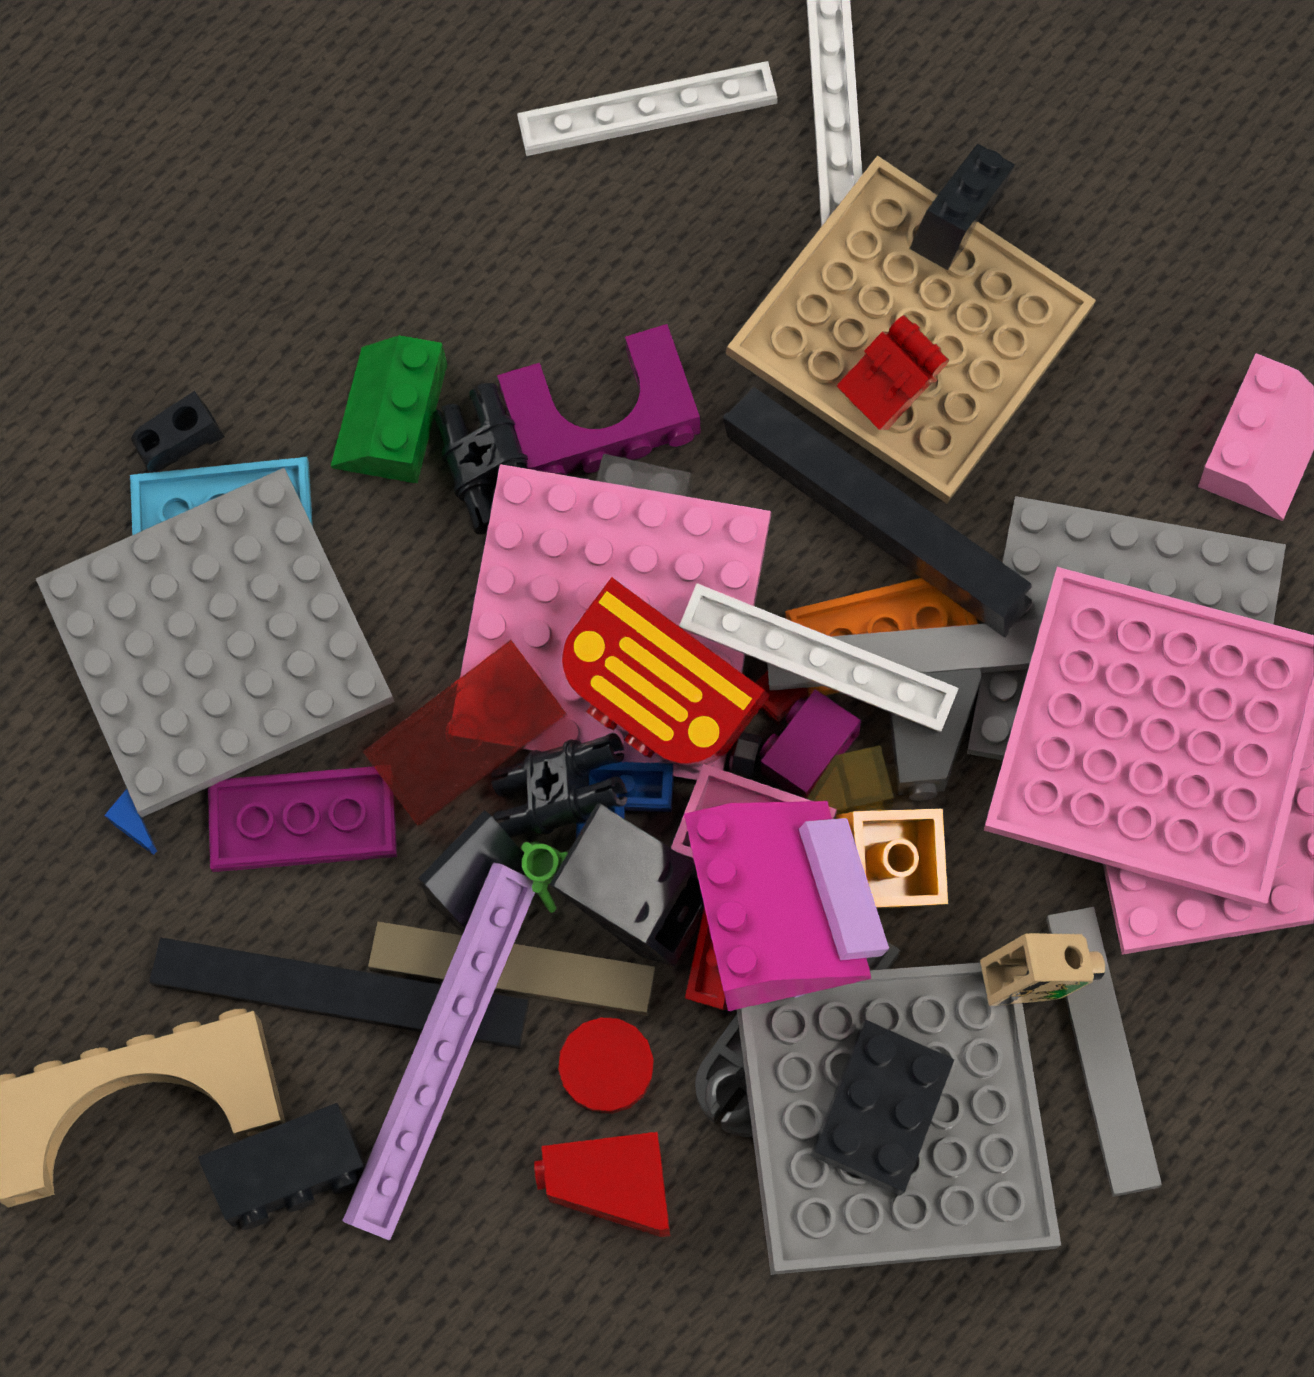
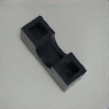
[909,143,1015,270]

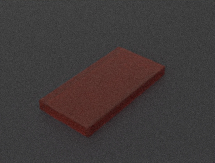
[363,640,568,826]

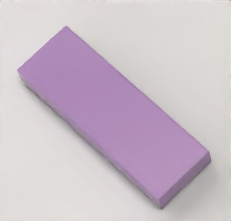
[799,818,889,961]

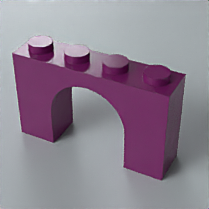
[497,324,701,476]

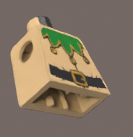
[980,933,1105,1006]

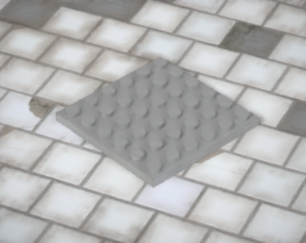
[36,468,395,818]
[967,496,1286,760]
[737,963,1061,1275]

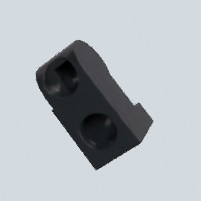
[131,391,225,472]

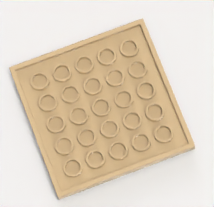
[726,156,1096,504]

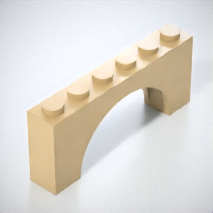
[0,1009,286,1208]

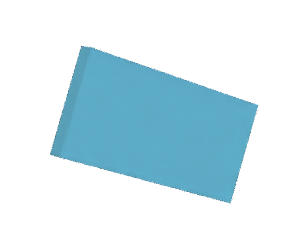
[130,457,313,535]

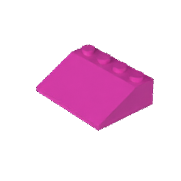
[684,801,871,1011]

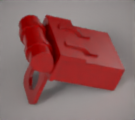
[836,315,949,430]

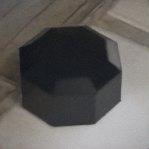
[728,732,763,780]

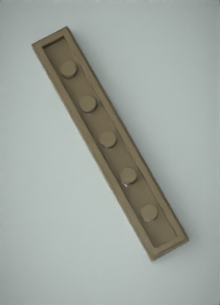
[368,922,656,1016]

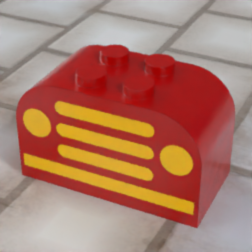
[562,577,770,767]

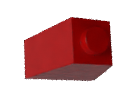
[534,1132,670,1237]

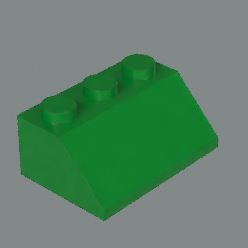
[331,335,447,483]

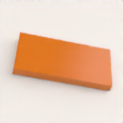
[784,578,978,698]

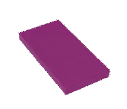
[208,765,397,872]

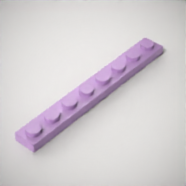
[343,863,535,1240]

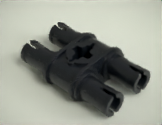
[433,383,528,534]
[491,733,627,838]

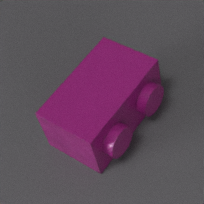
[759,689,861,800]

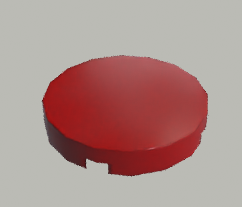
[558,1017,654,1114]

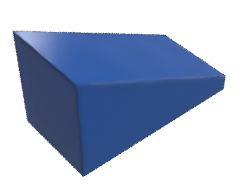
[105,789,157,855]

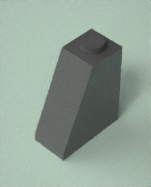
[889,668,981,801]

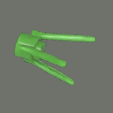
[521,841,568,913]

